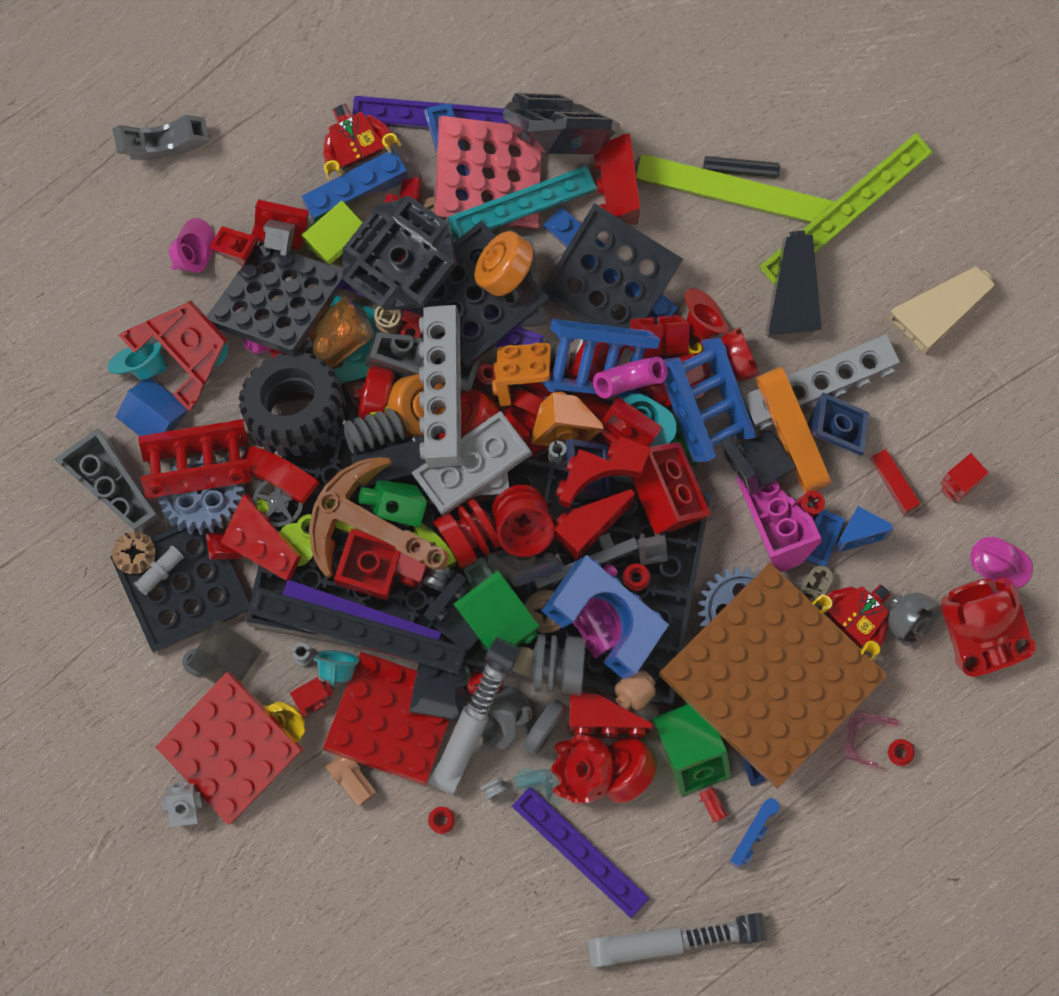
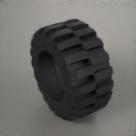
[239,352,346,457]

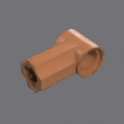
[325,756,377,807]

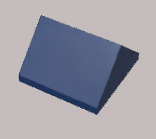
[115,378,188,436]
[835,506,893,553]

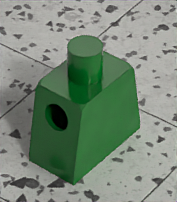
[359,480,427,527]

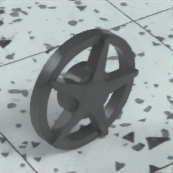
[253,481,304,528]

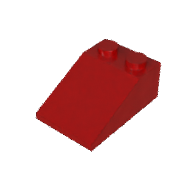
[554,490,635,561]

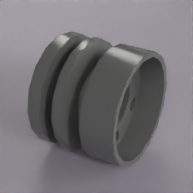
[531,634,585,695]

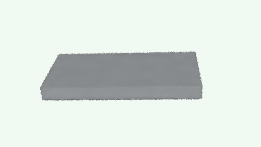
[412,411,532,516]

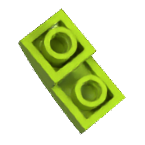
[411,523,457,569]

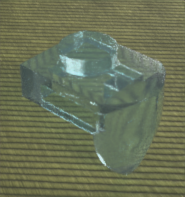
[513,767,553,802]

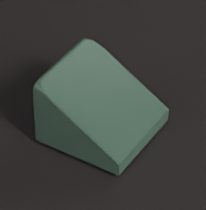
[463,555,500,589]

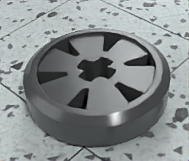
[523,699,567,755]

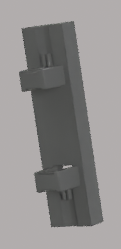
[534,533,639,591]

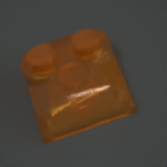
[309,296,371,368]

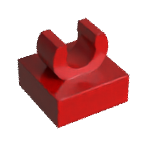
[400,310,424,338]

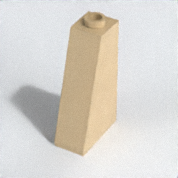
[888,266,995,355]

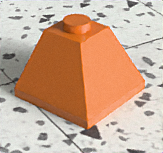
[531,392,603,446]

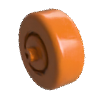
[474,231,533,296]
[387,374,446,438]

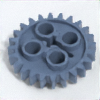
[159,455,246,535]
[696,566,760,626]

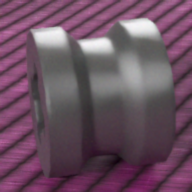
[422,562,455,592]

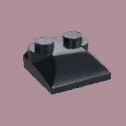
[409,663,472,721]

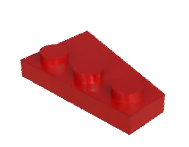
[221,494,302,580]

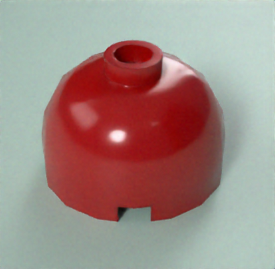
[721,327,760,381]

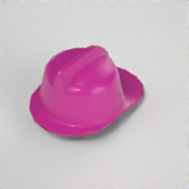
[169,218,215,273]
[970,537,1032,588]

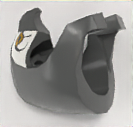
[480,686,533,751]

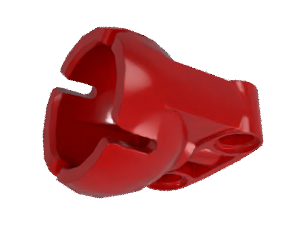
[941,577,1036,677]

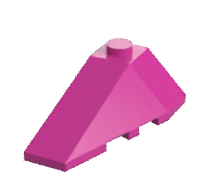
[736,475,822,572]

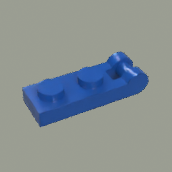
[729,798,779,869]

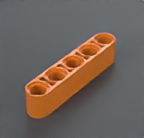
[756,366,831,493]

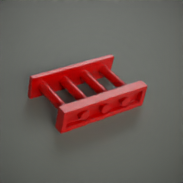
[138,419,252,499]

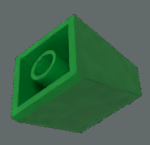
[454,571,541,650]
[653,703,732,797]

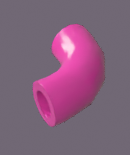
[593,357,668,398]

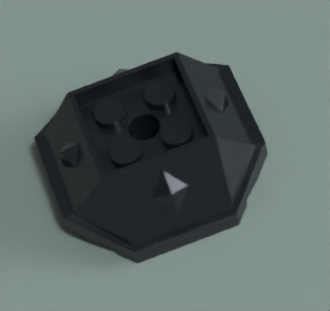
[503,93,620,155]
[342,195,457,311]

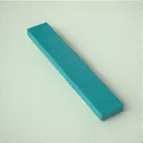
[446,165,597,241]

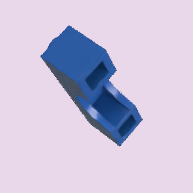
[302,148,408,224]

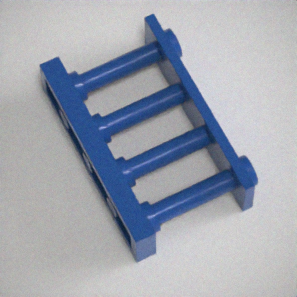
[541,319,660,399]
[664,338,756,462]

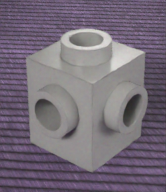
[161,782,202,827]

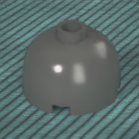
[888,592,942,646]

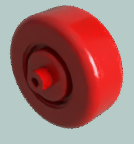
[354,366,395,421]
[438,390,499,440]
[604,737,657,803]

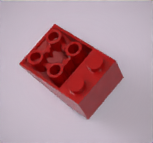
[569,694,652,739]

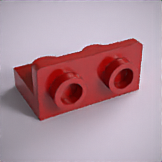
[251,199,309,250]

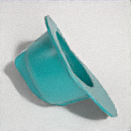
[107,339,167,380]
[622,394,677,447]
[314,650,359,687]

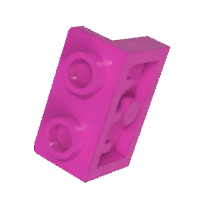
[573,598,621,658]

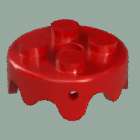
[551,735,613,804]

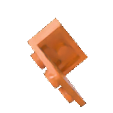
[492,343,551,406]

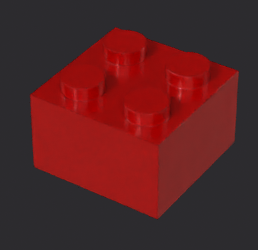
[334,528,401,601]

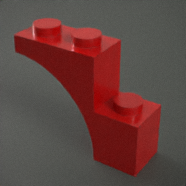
[556,436,651,508]

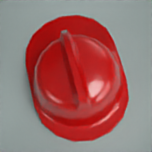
[684,288,729,345]

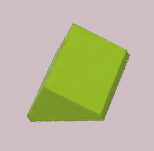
[302,201,362,265]

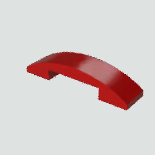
[240,446,319,504]

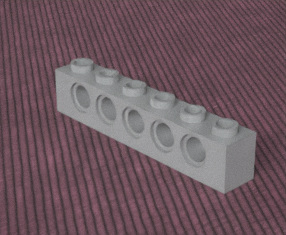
[419,305,461,468]
[742,334,900,431]

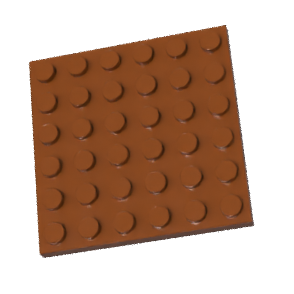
[659,563,887,789]

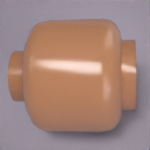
[615,670,655,711]

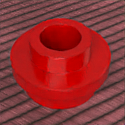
[623,564,650,591]
[887,739,915,766]
[428,806,455,834]

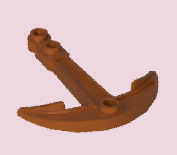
[309,457,449,578]

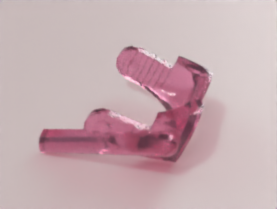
[844,710,899,767]

